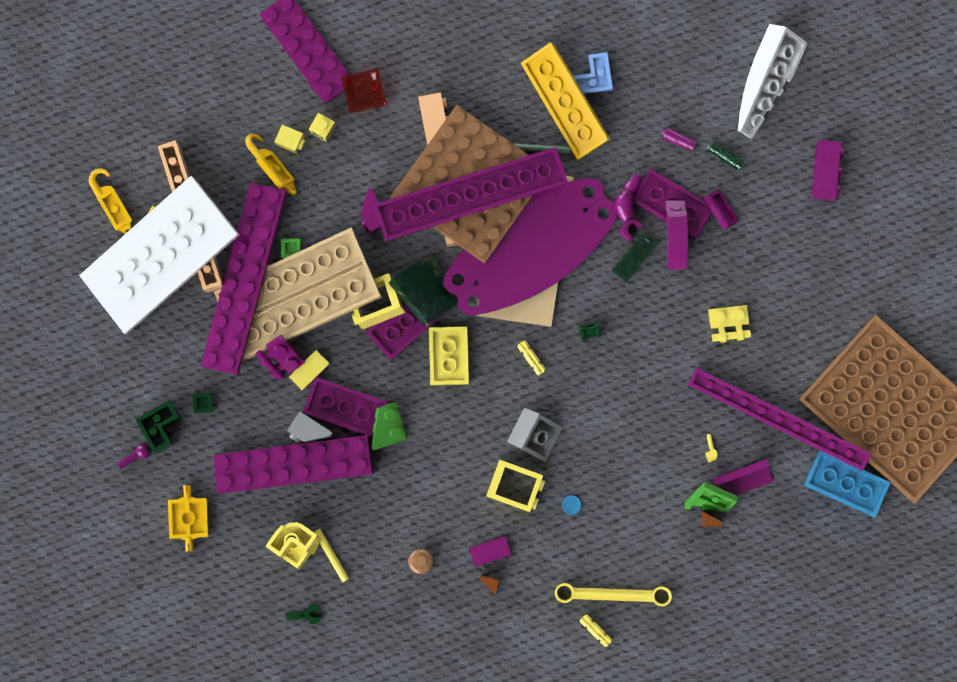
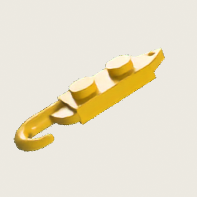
[245,134,296,195]
[89,168,133,234]

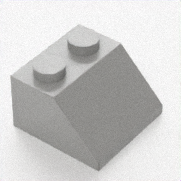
[507,408,563,462]
[287,412,335,444]

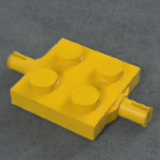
[168,485,209,552]

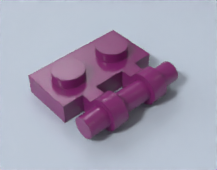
[255,334,305,381]

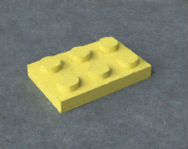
[429,327,469,386]

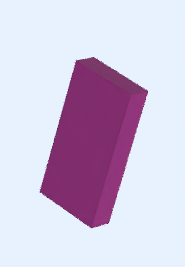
[704,189,739,230]
[469,536,511,567]

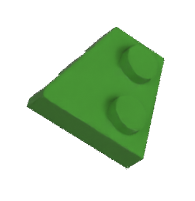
[370,402,407,451]
[684,482,738,512]

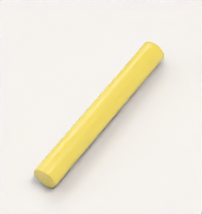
[314,529,349,582]

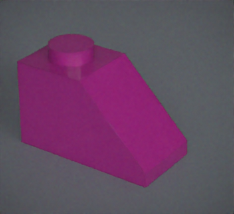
[360,188,381,234]

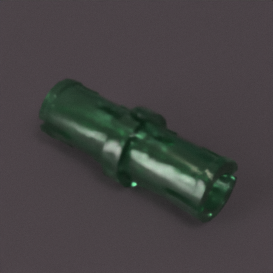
[706,141,745,171]

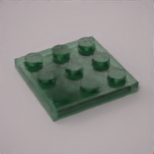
[389,253,462,327]

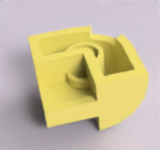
[266,522,320,570]

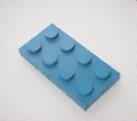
[803,450,891,518]

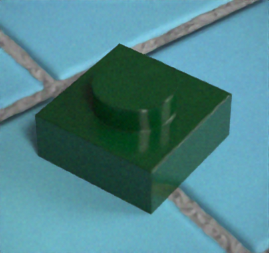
[193,392,214,413]

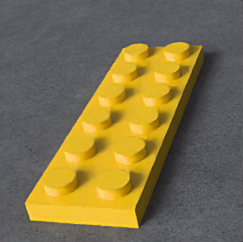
[521,42,610,160]

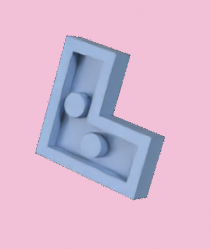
[573,52,613,95]

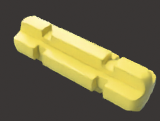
[518,341,546,375]
[580,614,612,647]

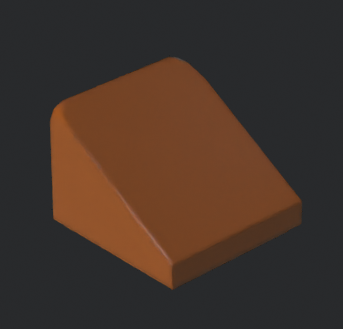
[701,512,722,527]
[480,575,499,595]

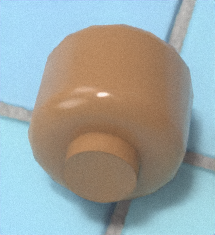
[408,549,434,574]

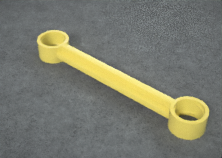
[555,583,672,606]

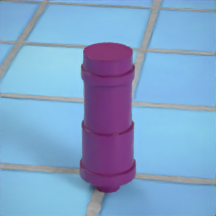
[661,127,697,151]

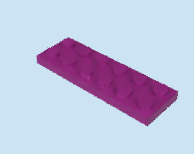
[259,0,355,105]

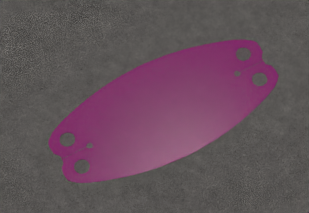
[443,178,617,315]

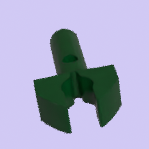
[285,604,323,624]

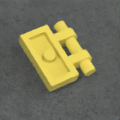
[708,305,751,343]

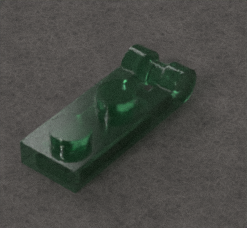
[611,231,660,283]

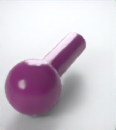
[116,443,151,470]

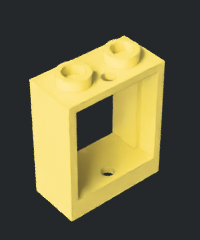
[352,273,405,329]
[486,460,545,512]

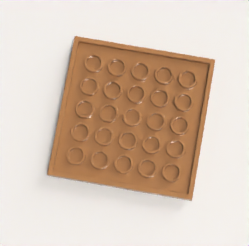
[390,105,533,264]

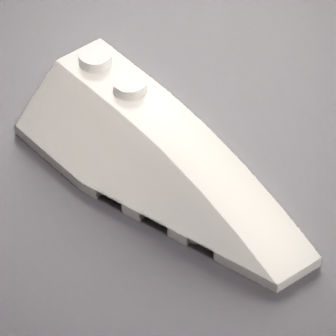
[738,24,808,139]

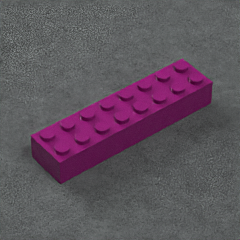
[213,435,373,494]

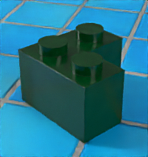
[135,400,182,454]

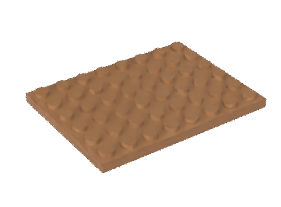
[798,314,957,504]

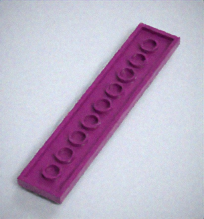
[373,147,568,242]
[201,183,287,376]

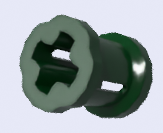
[579,321,601,342]

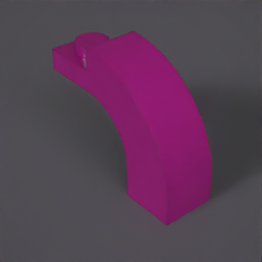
[665,201,688,270]

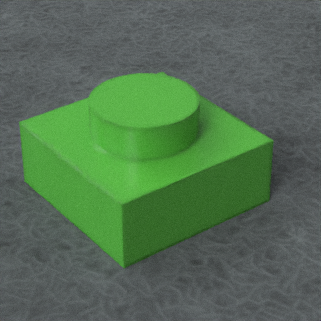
[281,239,301,259]

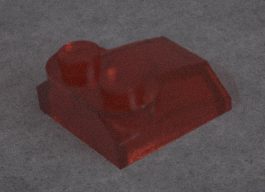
[341,68,387,114]

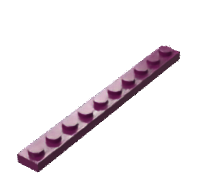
[688,368,871,471]

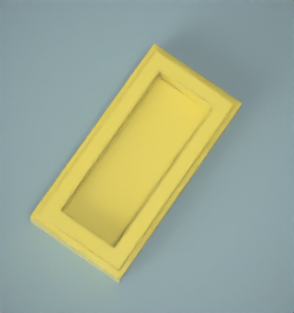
[289,350,330,391]

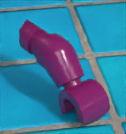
[615,173,643,241]

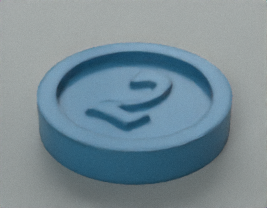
[562,495,581,515]

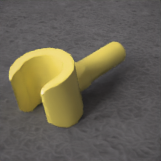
[705,434,718,462]

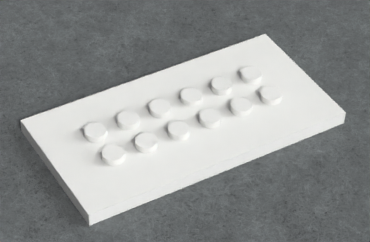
[79,176,239,334]

